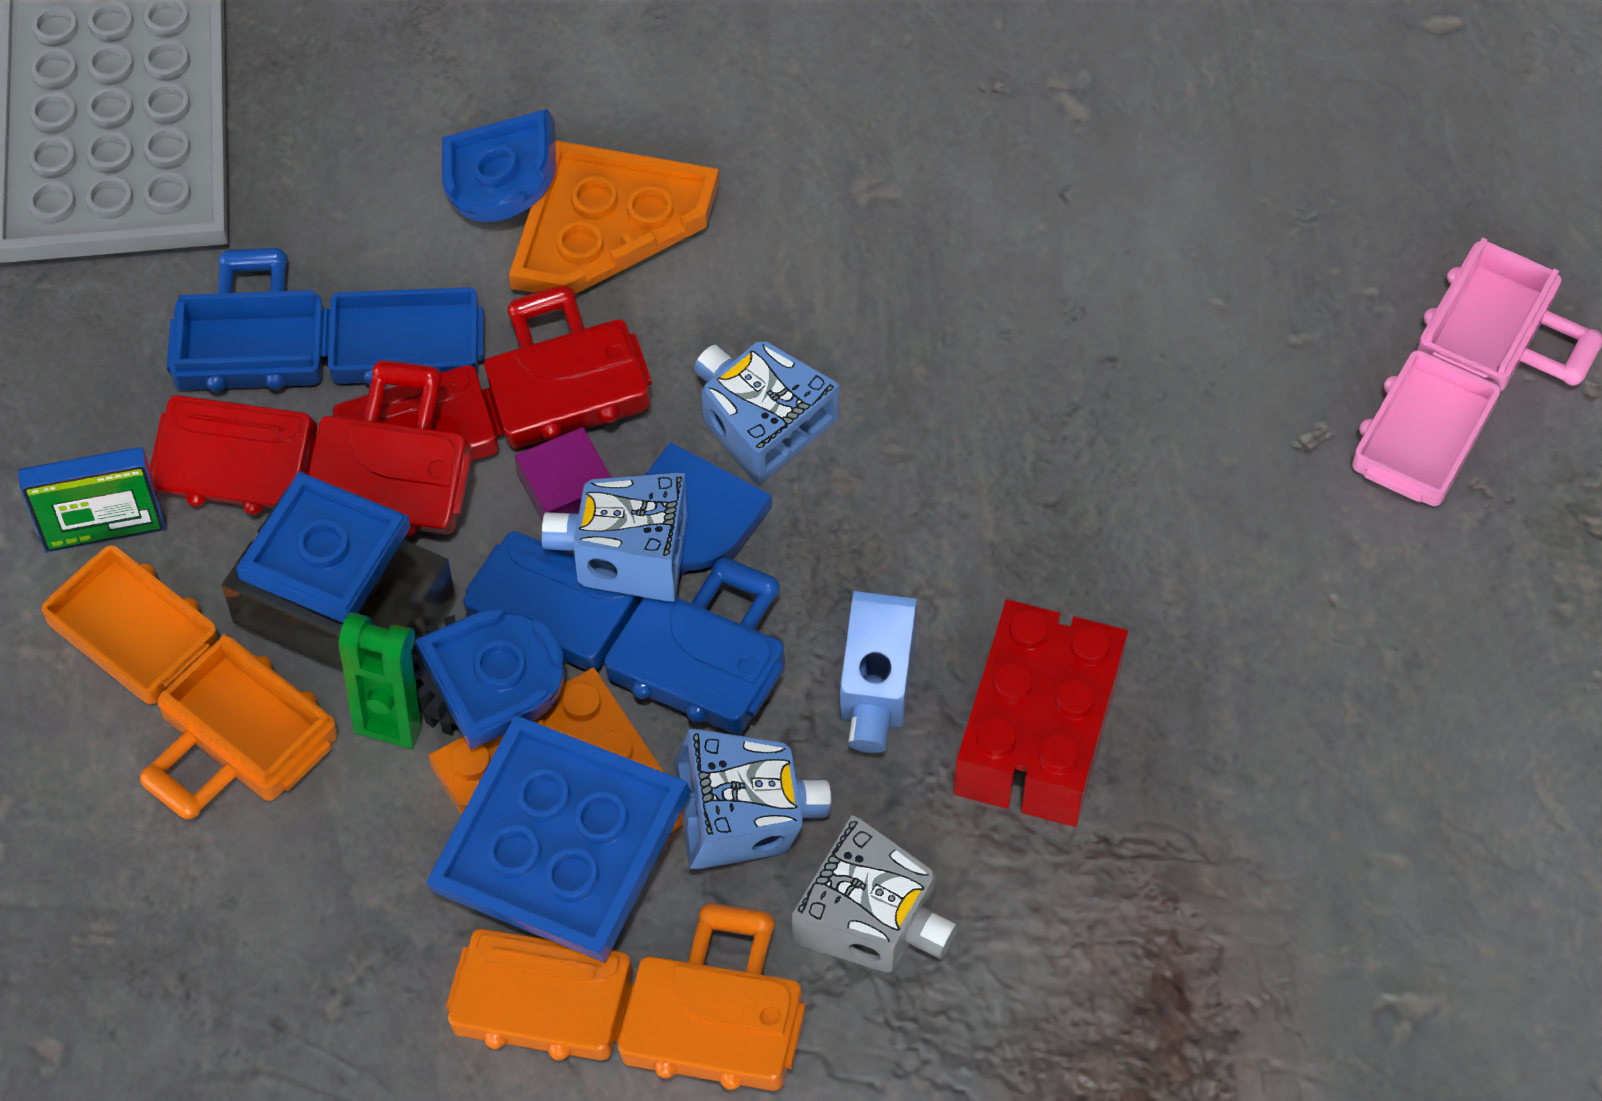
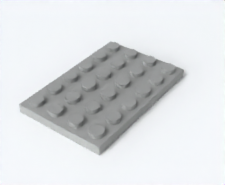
[0,0,228,263]

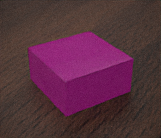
[514,427,612,522]

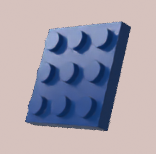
[426,715,691,963]

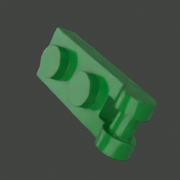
[339,612,422,750]

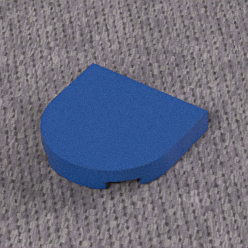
[442,109,556,222]
[645,442,772,575]
[415,608,564,750]

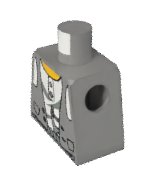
[792,815,959,973]

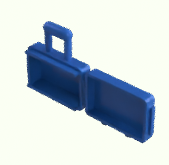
[167,248,484,392]
[463,531,785,736]

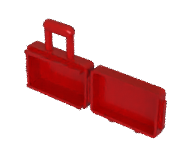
[332,285,652,461]
[150,360,472,537]

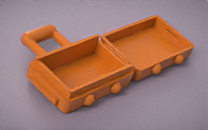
[41,545,338,820]
[446,903,806,1091]

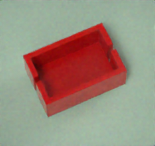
[953,599,1128,828]

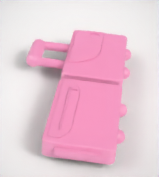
[1352,237,1602,506]

